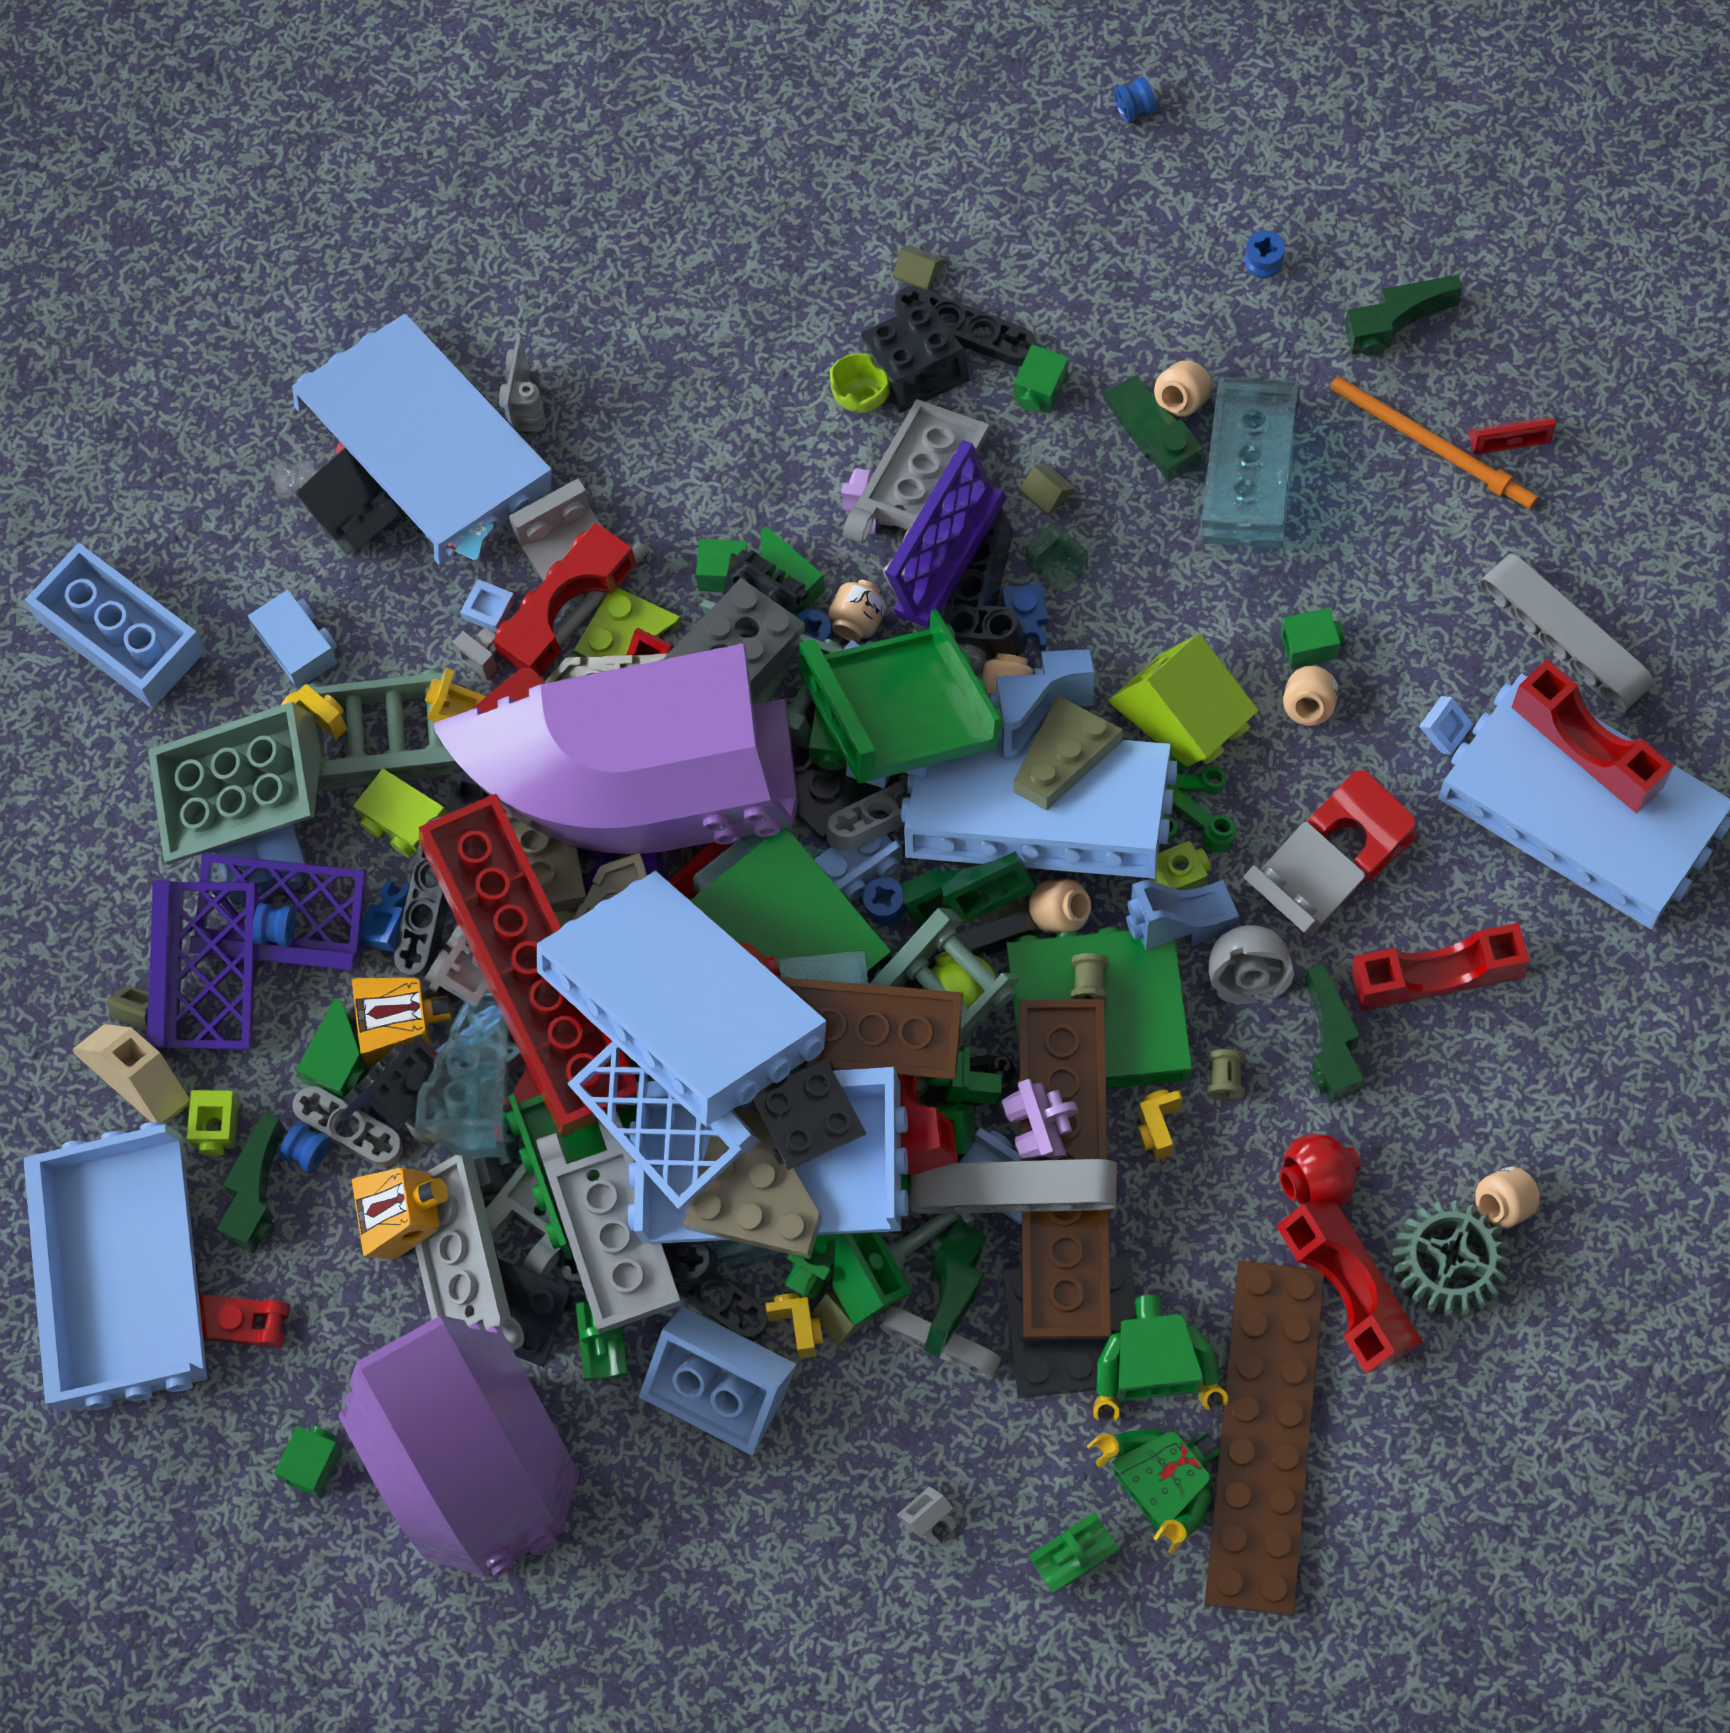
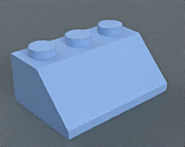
[639,1307,797,1455]

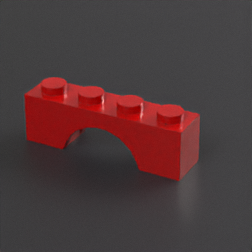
[493,522,637,678]
[1511,659,1674,814]
[1350,922,1530,1011]
[897,1074,958,1176]
[1276,1199,1423,1374]

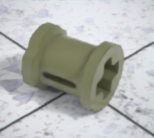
[1070,953,1109,1003]
[1207,1049,1246,1100]

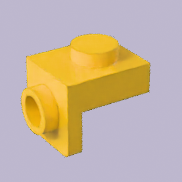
[425,668,486,722]
[281,684,347,740]
[1137,1090,1182,1160]
[765,1293,823,1359]

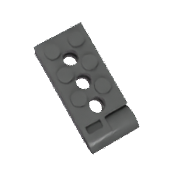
[662,578,805,701]

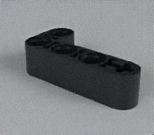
[944,507,1027,657]

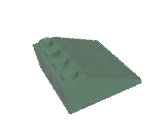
[148,702,321,865]

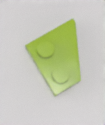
[574,588,681,657]

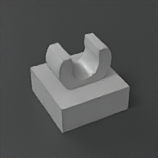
[452,627,497,681]
[897,1486,956,1545]

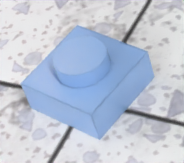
[460,579,515,632]
[1419,696,1473,755]

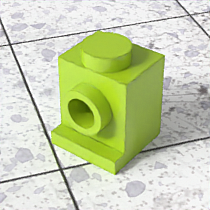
[1148,841,1211,890]
[187,1090,240,1157]

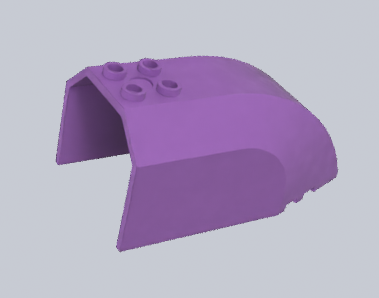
[434,643,798,854]
[339,1316,580,1577]

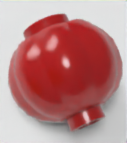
[1279,1133,1361,1208]

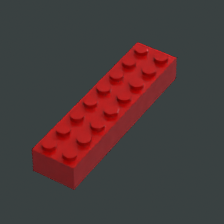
[419,794,637,1138]

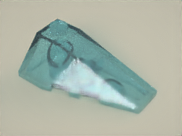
[415,993,510,1158]

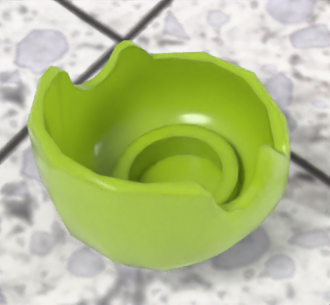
[830,354,891,413]

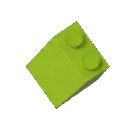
[1108,633,1259,767]

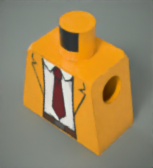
[352,978,452,1065]
[352,1168,448,1260]

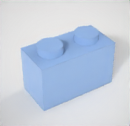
[248,590,337,689]

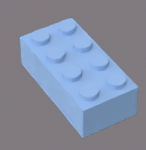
[25,543,206,709]

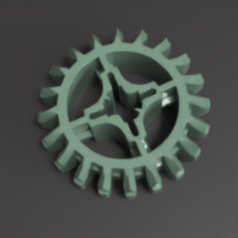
[1392,1200,1511,1317]

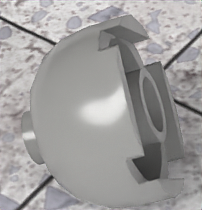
[1209,925,1294,1005]

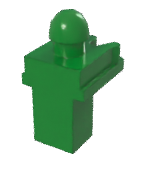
[926,1045,1001,1105]

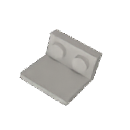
[509,478,602,581]
[1243,822,1366,937]
[424,924,488,1007]

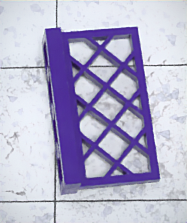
[885,440,1007,629]
[189,853,367,970]
[147,880,258,1050]

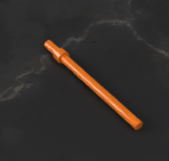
[1330,376,1539,510]

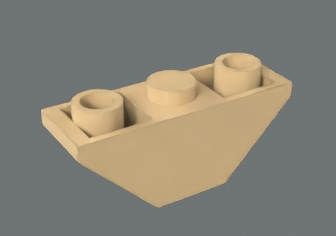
[73,1024,190,1124]

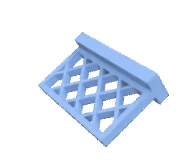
[568,1041,761,1211]

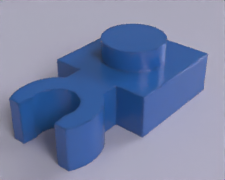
[1002,583,1048,654]
[360,881,410,951]

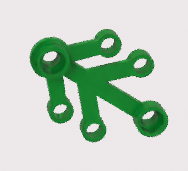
[1163,754,1237,853]

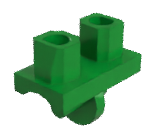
[784,1234,836,1300]
[576,1302,628,1382]
[1029,1512,1120,1595]

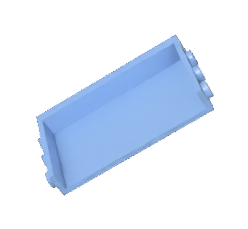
[292,314,551,565]
[1438,673,1730,929]
[901,733,1177,879]
[537,871,826,1127]
[628,1067,908,1244]
[23,1122,207,1411]

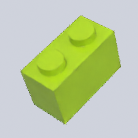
[353,769,448,858]

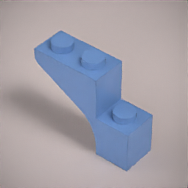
[989,649,1094,757]
[1126,880,1239,950]

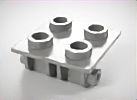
[499,335,547,433]

